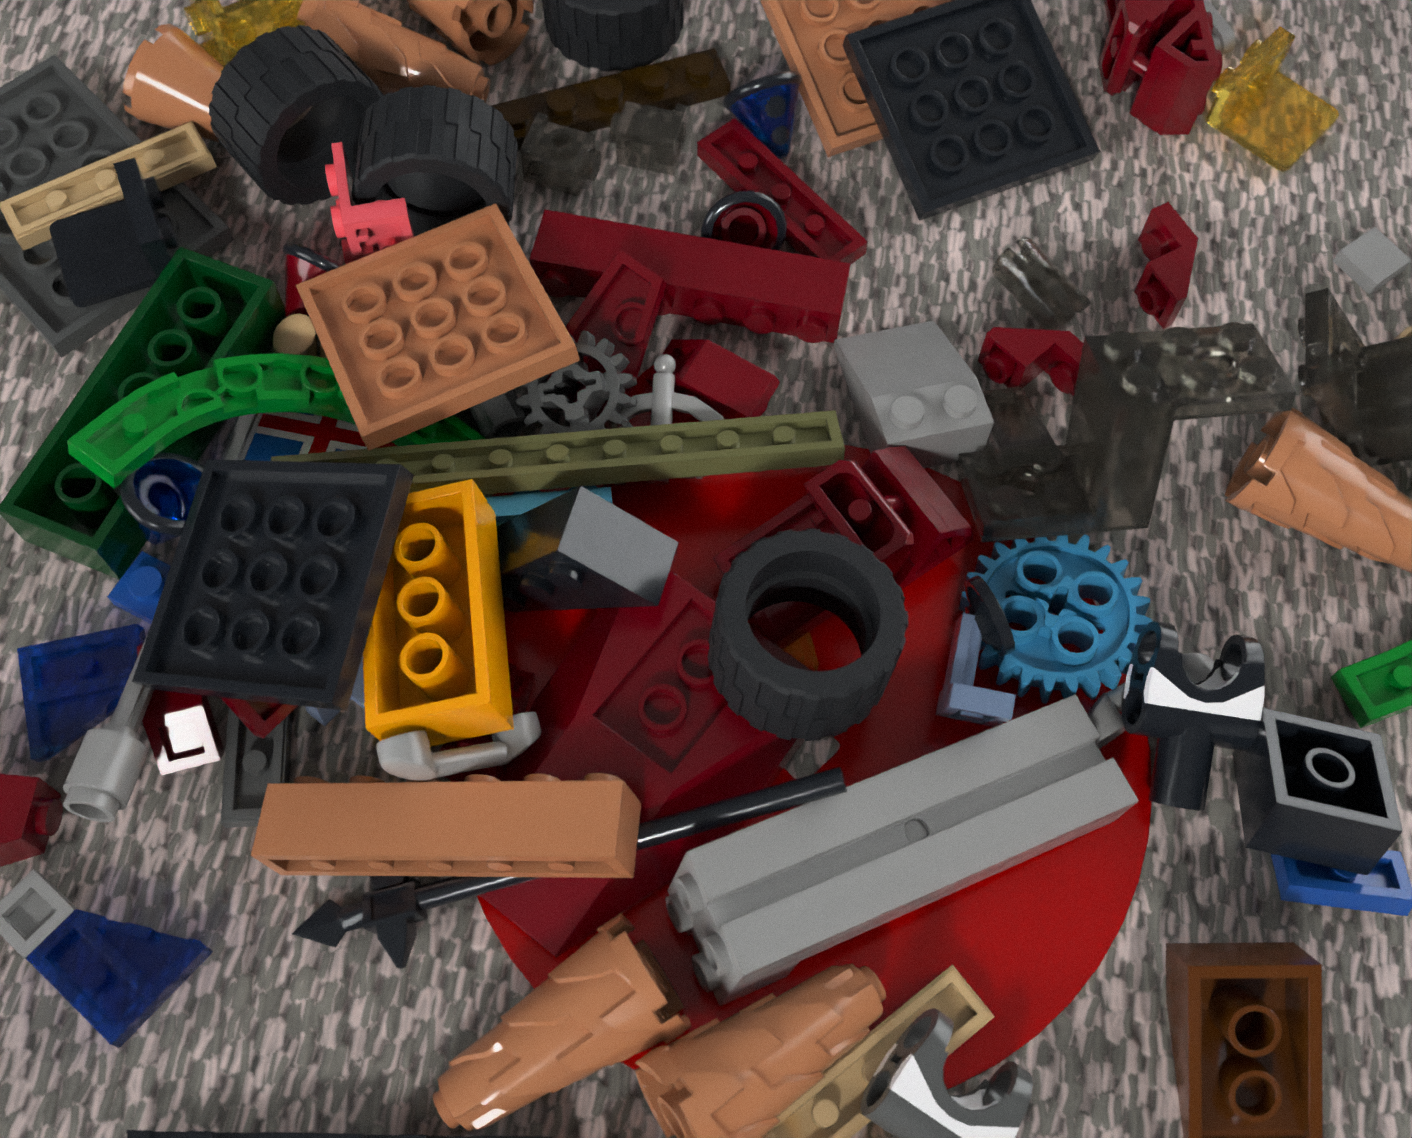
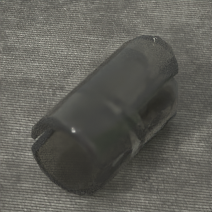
[992,237,1091,330]

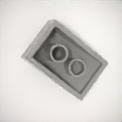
[833,320,994,468]

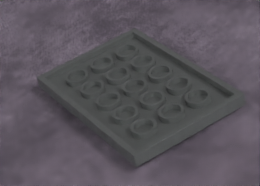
[0,54,234,358]

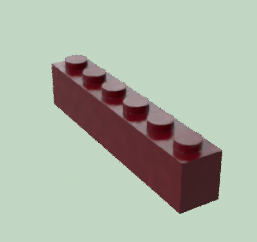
[529,209,851,343]

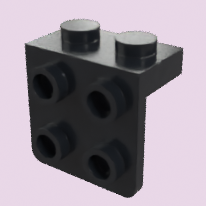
[49,157,179,308]

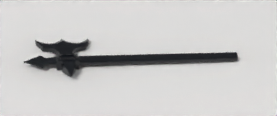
[292,767,847,969]

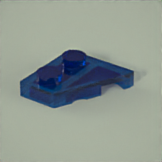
[17,623,146,762]
[26,909,213,1048]

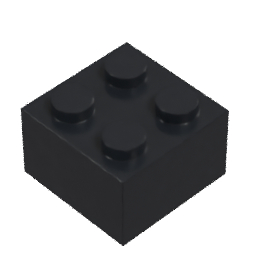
[1233,708,1403,875]

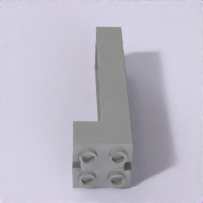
[665,694,1139,1006]

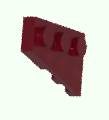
[547,249,667,429]

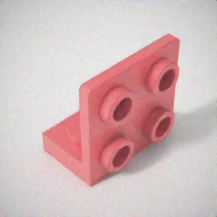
[325,142,415,264]

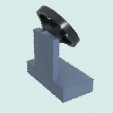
[935,576,1016,727]

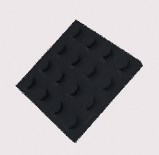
[842,0,1100,221]
[132,459,414,711]

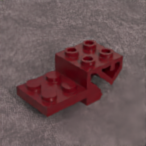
[1098,0,1222,135]
[713,446,974,649]

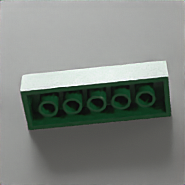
[0,247,285,580]

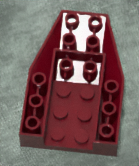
[479,570,812,958]

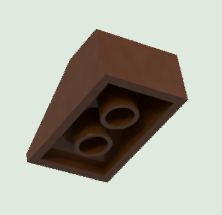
[1166,942,1323,1138]

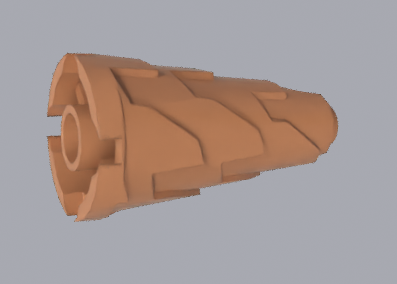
[296,0,491,103]
[406,0,533,66]
[1225,405,1412,574]
[433,914,691,1131]
[635,964,886,1138]

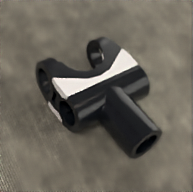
[1122,621,1265,811]

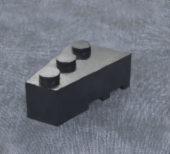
[497,486,679,612]

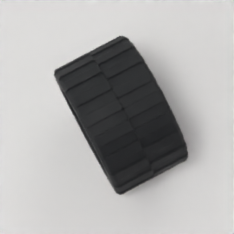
[542,0,684,72]
[209,25,383,205]
[352,85,518,236]
[708,528,908,741]

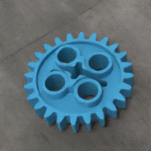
[959,528,1152,704]

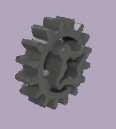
[516,330,637,435]

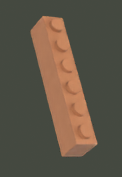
[251,773,641,878]

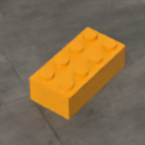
[363,479,514,746]

